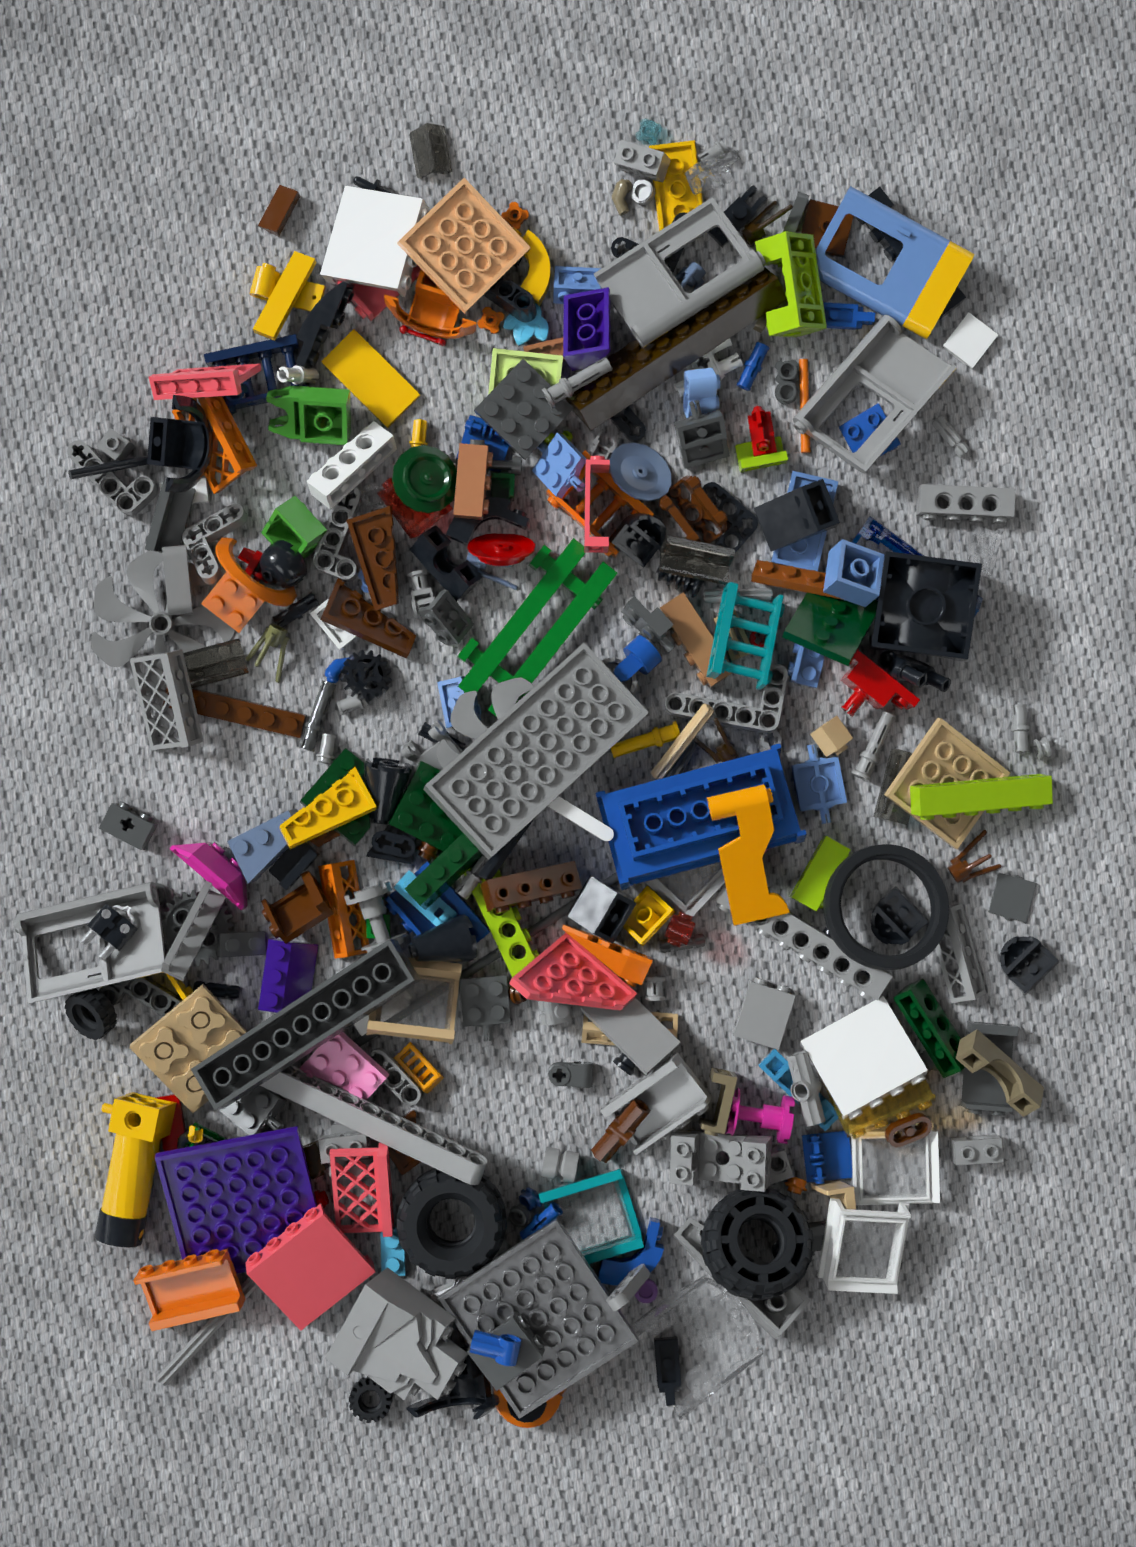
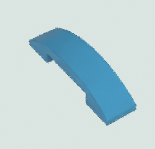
[758,1049,842,1131]

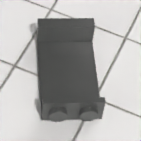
[961,1021,1019,1116]

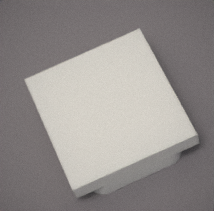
[943,312,998,369]

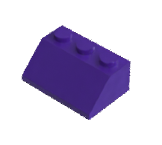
[563,287,610,371]
[258,938,319,1013]

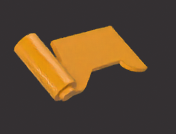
[707,784,789,926]

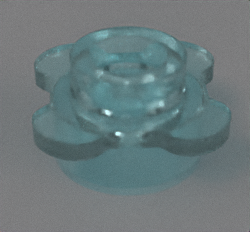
[635,118,662,146]

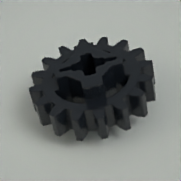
[340,650,392,701]

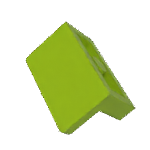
[735,436,788,473]

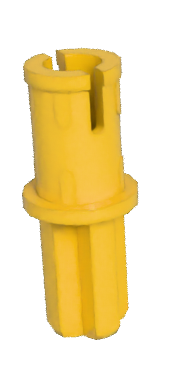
[409,419,428,447]

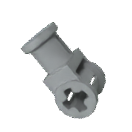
[408,570,435,619]

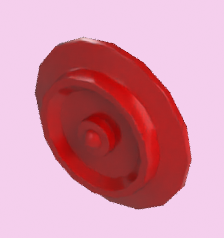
[467,533,536,566]

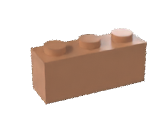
[453,443,493,520]

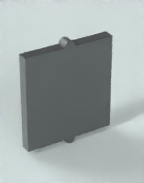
[988,873,1036,923]

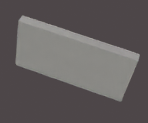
[580,998,681,1076]

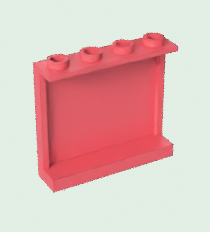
[245,1204,376,1331]

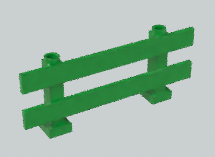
[457,538,618,716]

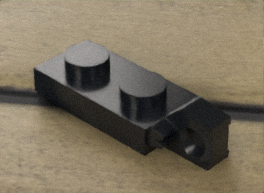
[654,1336,681,1406]

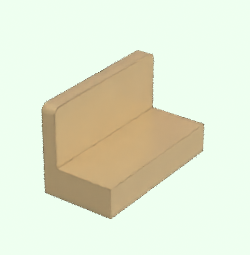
[811,1180,856,1210]

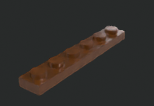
[163,687,306,738]

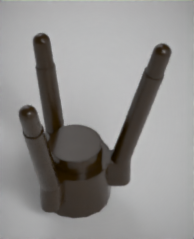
[741,201,793,247]
[693,713,739,763]

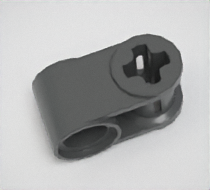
[548,1061,593,1088]

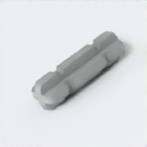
[932,415,969,457]

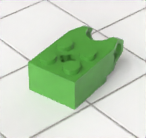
[266,386,351,445]

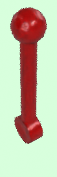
[399,325,446,346]

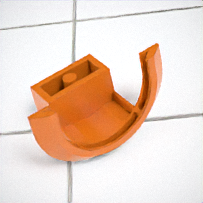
[384,269,477,339]
[201,538,297,633]

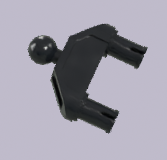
[879,650,951,692]

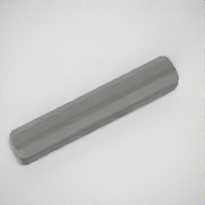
[703,588,773,603]

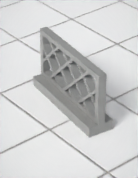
[130,649,204,750]

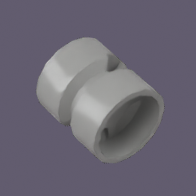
[541,1147,579,1183]

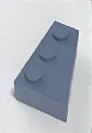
[227,808,298,884]

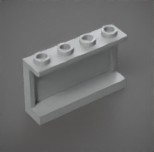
[600,1053,712,1155]

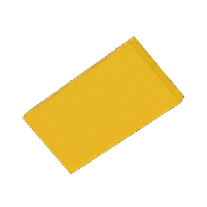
[649,140,706,234]
[321,329,420,429]

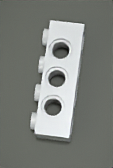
[307,421,397,510]

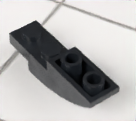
[295,281,355,368]

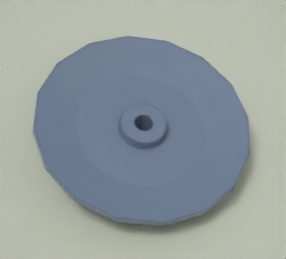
[609,442,672,501]

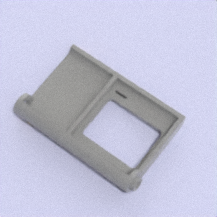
[594,197,766,348]
[793,315,957,473]
[13,882,166,1004]

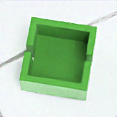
[261,496,327,559]

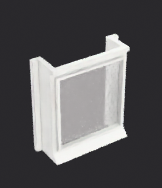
[848,1123,940,1205]
[817,1198,911,1294]

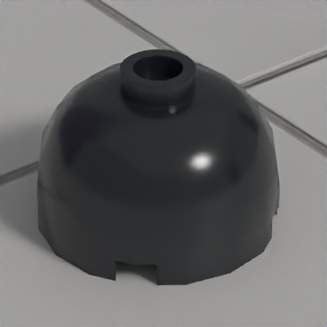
[259,540,307,589]

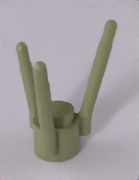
[246,623,290,683]

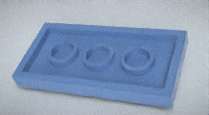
[771,471,839,571]

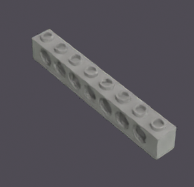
[714,883,893,1001]

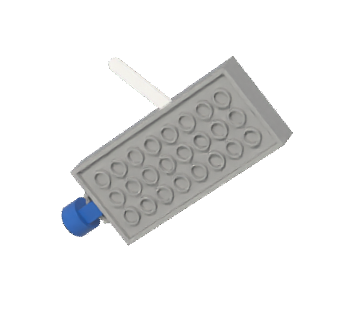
[424,635,662,860]

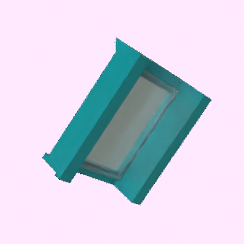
[538,1169,644,1264]

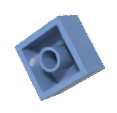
[823,539,884,607]

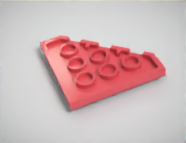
[509,933,637,1011]

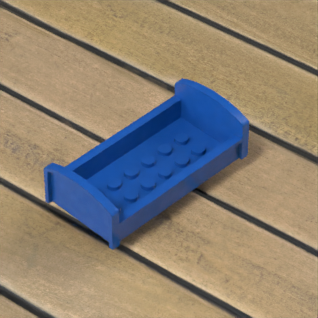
[595,743,807,891]

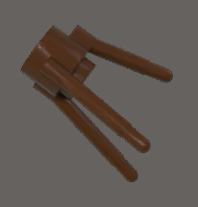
[947,830,1001,883]

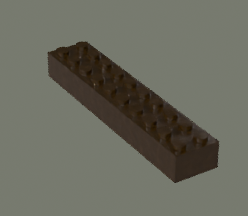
[566,267,787,431]

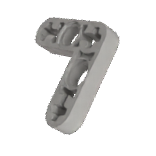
[182,504,248,584]

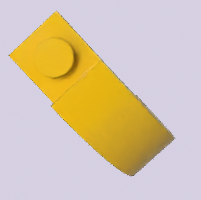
[512,227,551,306]

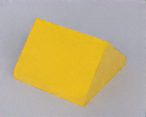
[623,886,675,946]

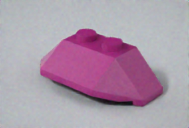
[170,842,248,910]

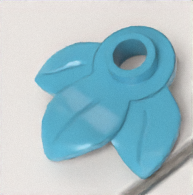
[503,303,549,346]

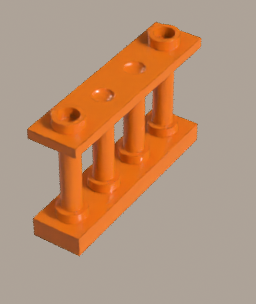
[546,450,654,558]

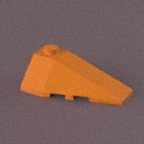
[562,924,653,987]

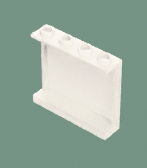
[320,186,430,297]
[801,996,928,1120]

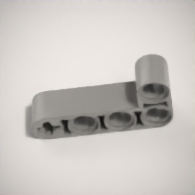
[67,440,158,516]
[313,487,363,582]

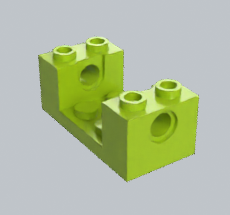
[755,231,827,337]

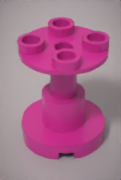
[727,1088,795,1144]

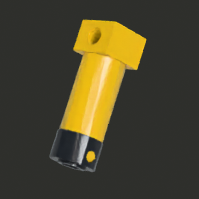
[94,1092,177,1248]

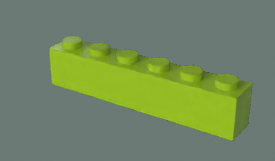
[910,774,1053,820]

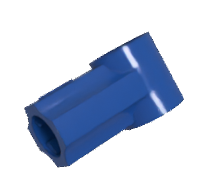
[470,1330,521,1366]

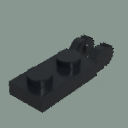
[707,185,768,248]

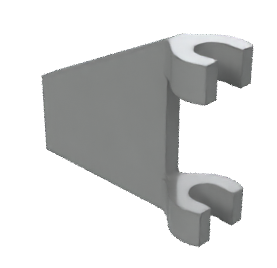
[401,720,463,771]

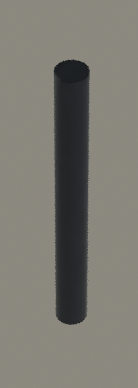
[68,455,149,480]

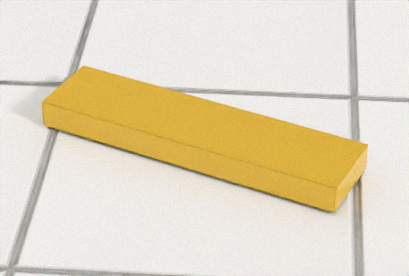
[253,251,317,341]

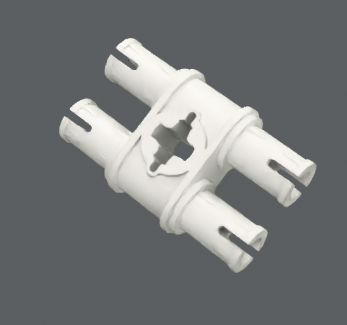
[673,338,743,397]

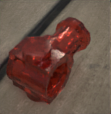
[664,911,696,947]

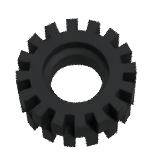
[349,1376,393,1423]

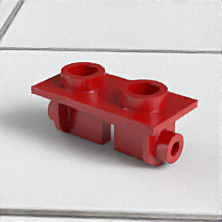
[748,406,777,457]

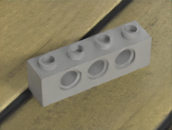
[916,484,1016,524]

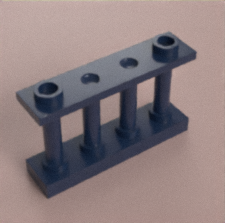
[204,334,308,415]

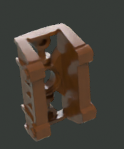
[659,475,728,552]

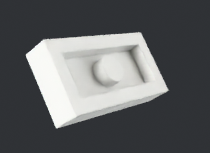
[310,599,357,651]

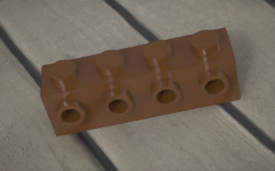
[481,861,582,914]

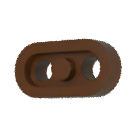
[885,1113,932,1148]

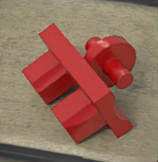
[238,547,267,583]

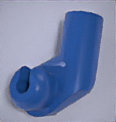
[325,657,350,683]

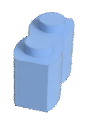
[683,368,721,418]

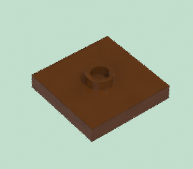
[801,199,854,258]

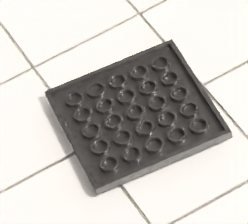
[438,1218,639,1419]

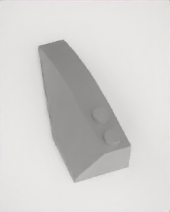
[673,1217,811,1339]

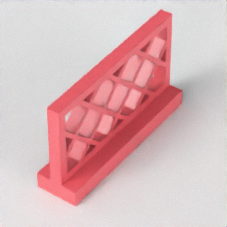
[149,363,261,400]
[329,1143,394,1237]

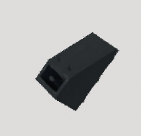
[754,479,840,552]

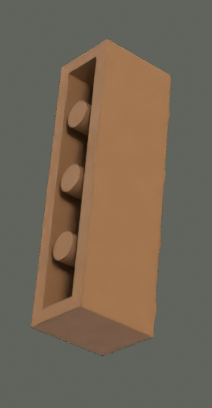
[659,592,732,688]

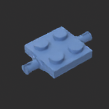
[532,432,587,498]
[791,744,847,824]

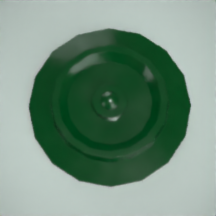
[392,445,457,513]

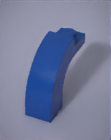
[597,1217,664,1286]

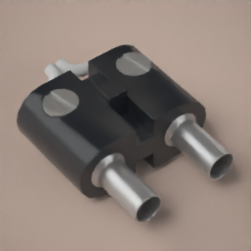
[79,904,138,961]

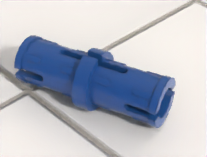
[736,342,770,391]
[520,1202,563,1240]

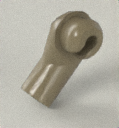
[612,179,632,216]

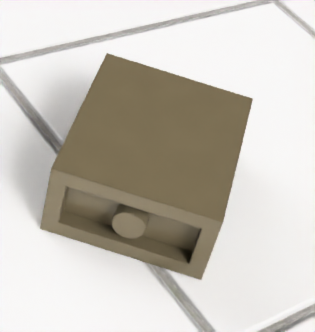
[698,1067,737,1136]

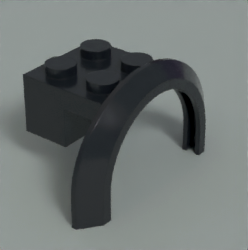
[147,395,213,493]
[406,1347,500,1419]

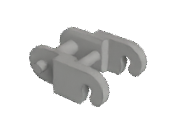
[589,429,621,460]

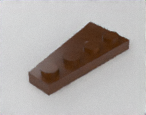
[346,506,399,611]
[320,578,416,658]

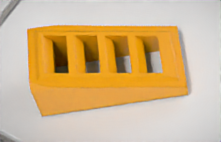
[394,1042,444,1094]

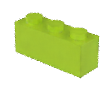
[789,835,851,911]

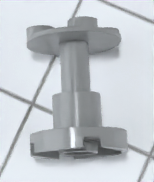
[344,881,407,953]

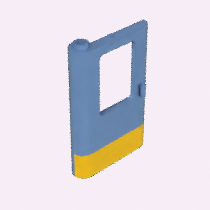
[815,186,975,340]

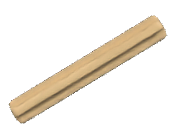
[651,703,714,780]

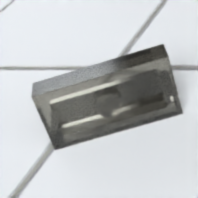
[409,123,452,178]

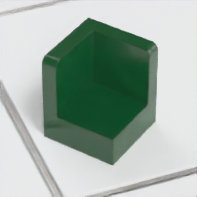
[491,473,515,501]

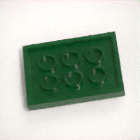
[782,592,878,666]

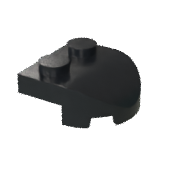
[609,513,667,568]
[870,886,929,945]
[1000,936,1059,995]

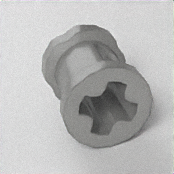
[644,976,666,1001]

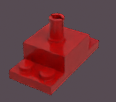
[841,650,920,717]

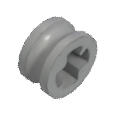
[760,730,782,750]
[1033,737,1052,760]

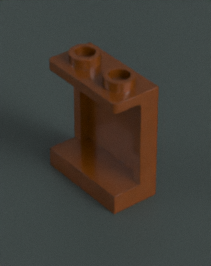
[261,870,334,944]

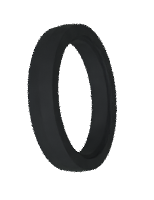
[823,844,949,970]

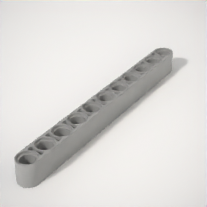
[260,1065,488,1185]

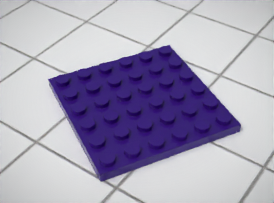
[155,1126,317,1274]

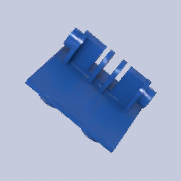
[839,403,901,456]
[456,415,509,473]
[802,1130,852,1184]

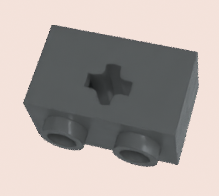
[99,801,158,850]

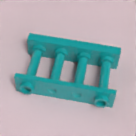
[706,582,785,690]

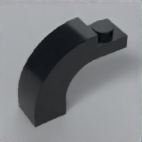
[446,497,530,546]

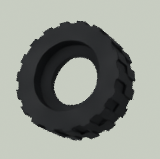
[65,988,117,1040]

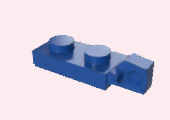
[823,302,875,330]

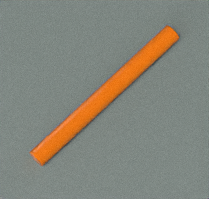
[799,359,810,453]

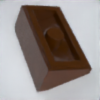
[258,185,300,237]

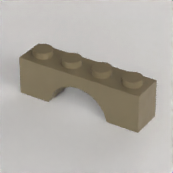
[956,1029,1044,1117]

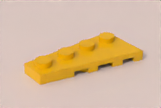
[279,767,377,849]

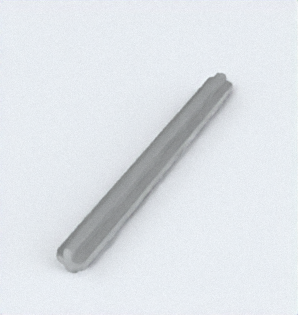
[157,1277,258,1386]

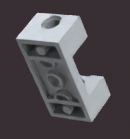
[670,1129,772,1192]

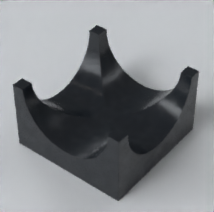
[869,551,982,662]

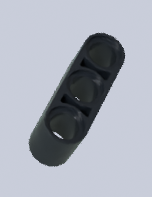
[484,275,537,322]

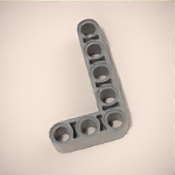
[665,664,788,734]

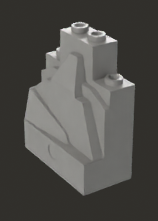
[325,1267,468,1400]

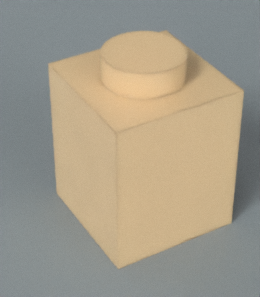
[810,716,853,757]

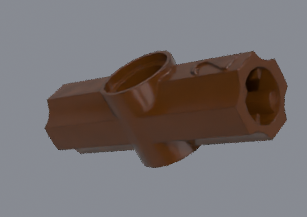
[591,1098,651,1163]

